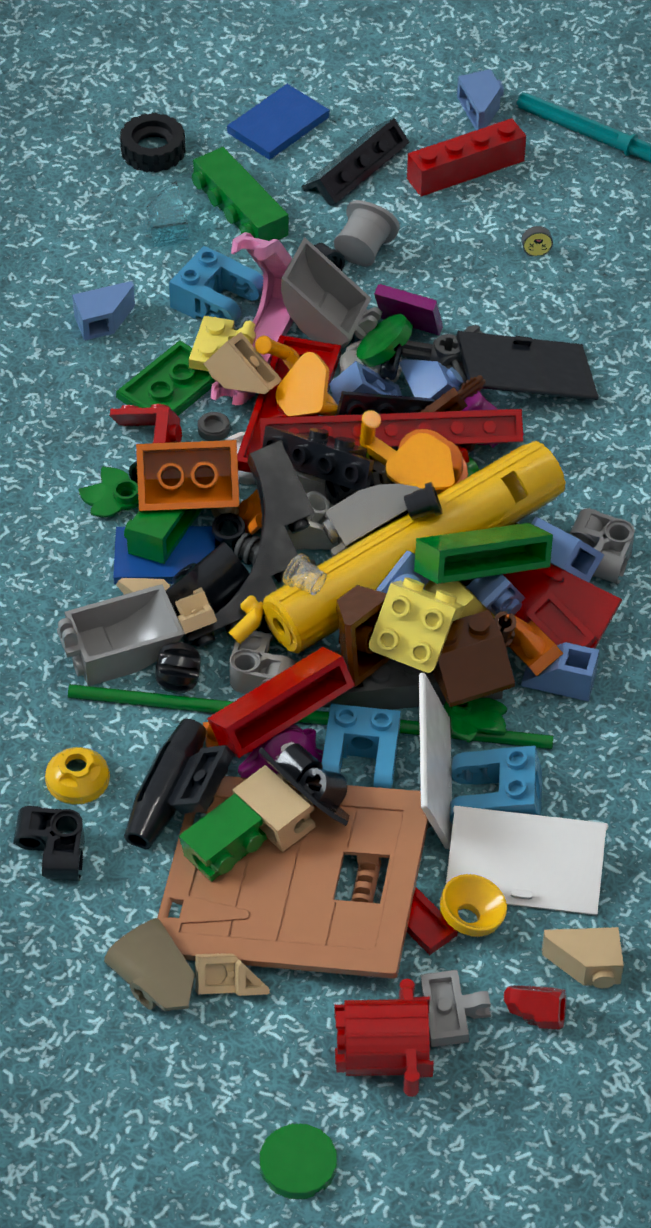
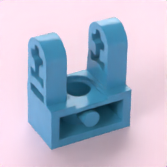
[169,246,264,323]
[322,704,401,789]
[450,746,542,824]

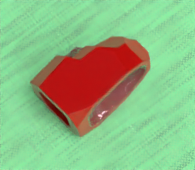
[504,985,566,1030]

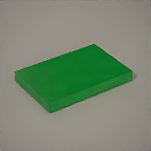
[116,340,216,416]

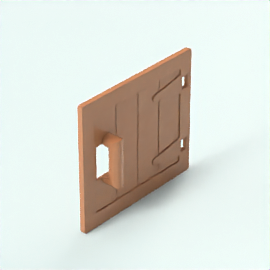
[157,776,429,979]

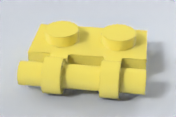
[189,316,256,371]

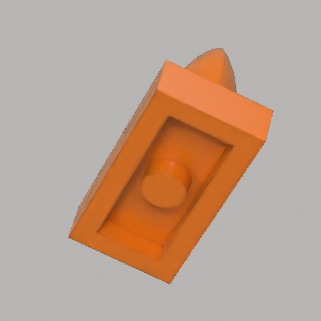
[505,613,563,676]

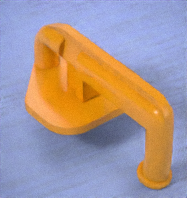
[255,335,338,417]
[360,410,455,495]

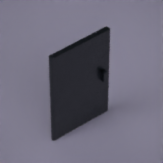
[456,331,599,400]

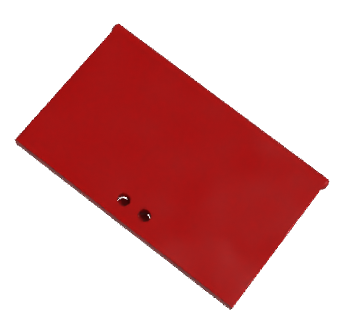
[502,563,622,649]

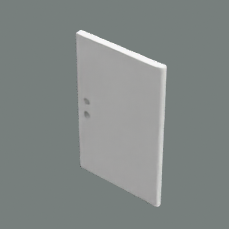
[419,673,453,849]
[446,806,608,915]

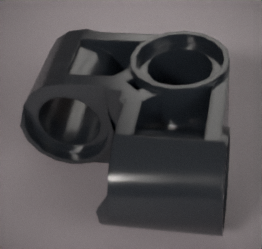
[13,806,85,881]

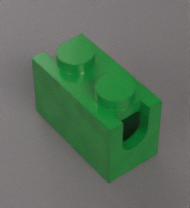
[179,793,267,882]

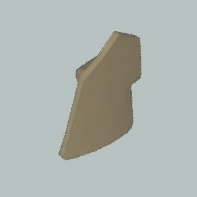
[104,918,195,1011]

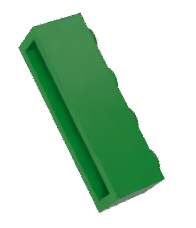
[192,147,289,241]
[124,509,202,564]
[414,523,553,584]

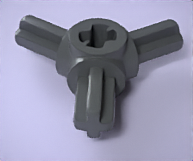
[402,325,483,386]

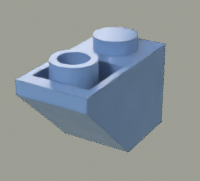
[72,281,135,341]
[531,516,604,582]
[467,574,525,616]
[521,642,599,702]

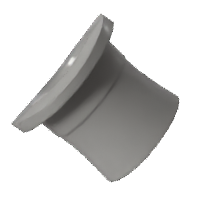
[334,200,400,267]

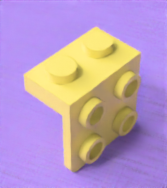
[369,577,464,673]

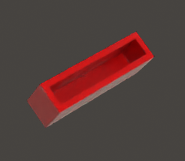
[407,118,526,197]
[207,647,355,758]

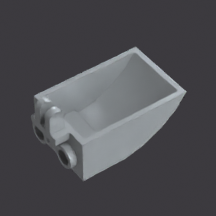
[281,237,382,349]
[323,484,421,557]
[57,584,185,686]

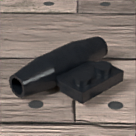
[124,719,235,849]

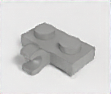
[420,970,491,1047]

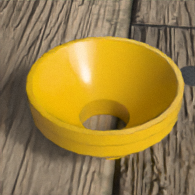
[45,747,110,805]
[440,874,507,937]

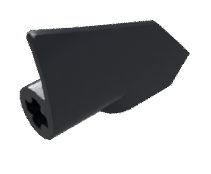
[166,542,250,618]
[258,743,350,826]

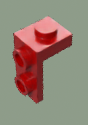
[109,404,182,443]

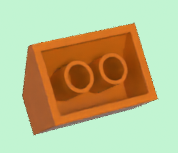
[136,440,240,511]

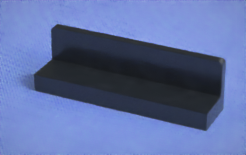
[301,118,410,206]

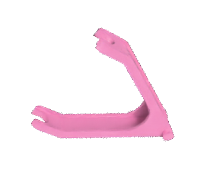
[210,232,293,405]

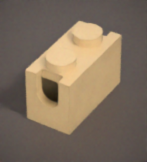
[232,765,316,852]

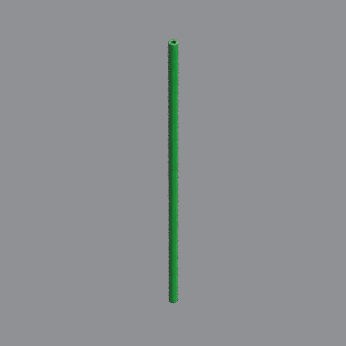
[68,684,554,749]

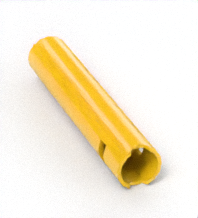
[263,441,566,653]

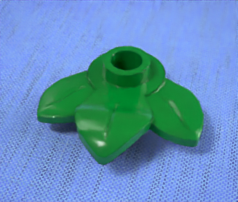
[78,466,139,517]
[444,697,507,743]

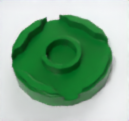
[356,314,413,367]
[260,1124,337,1199]

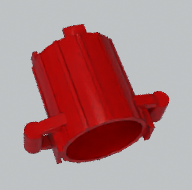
[334,979,434,1097]

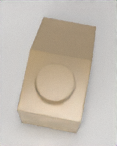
[204,332,282,394]
[542,927,624,988]

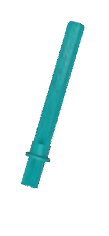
[516,92,651,163]

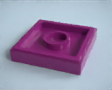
[374,284,443,335]

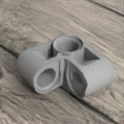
[569,508,635,584]
[230,631,296,694]

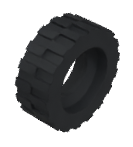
[120,113,186,173]

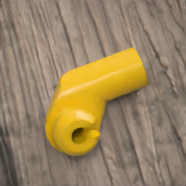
[228,595,264,644]

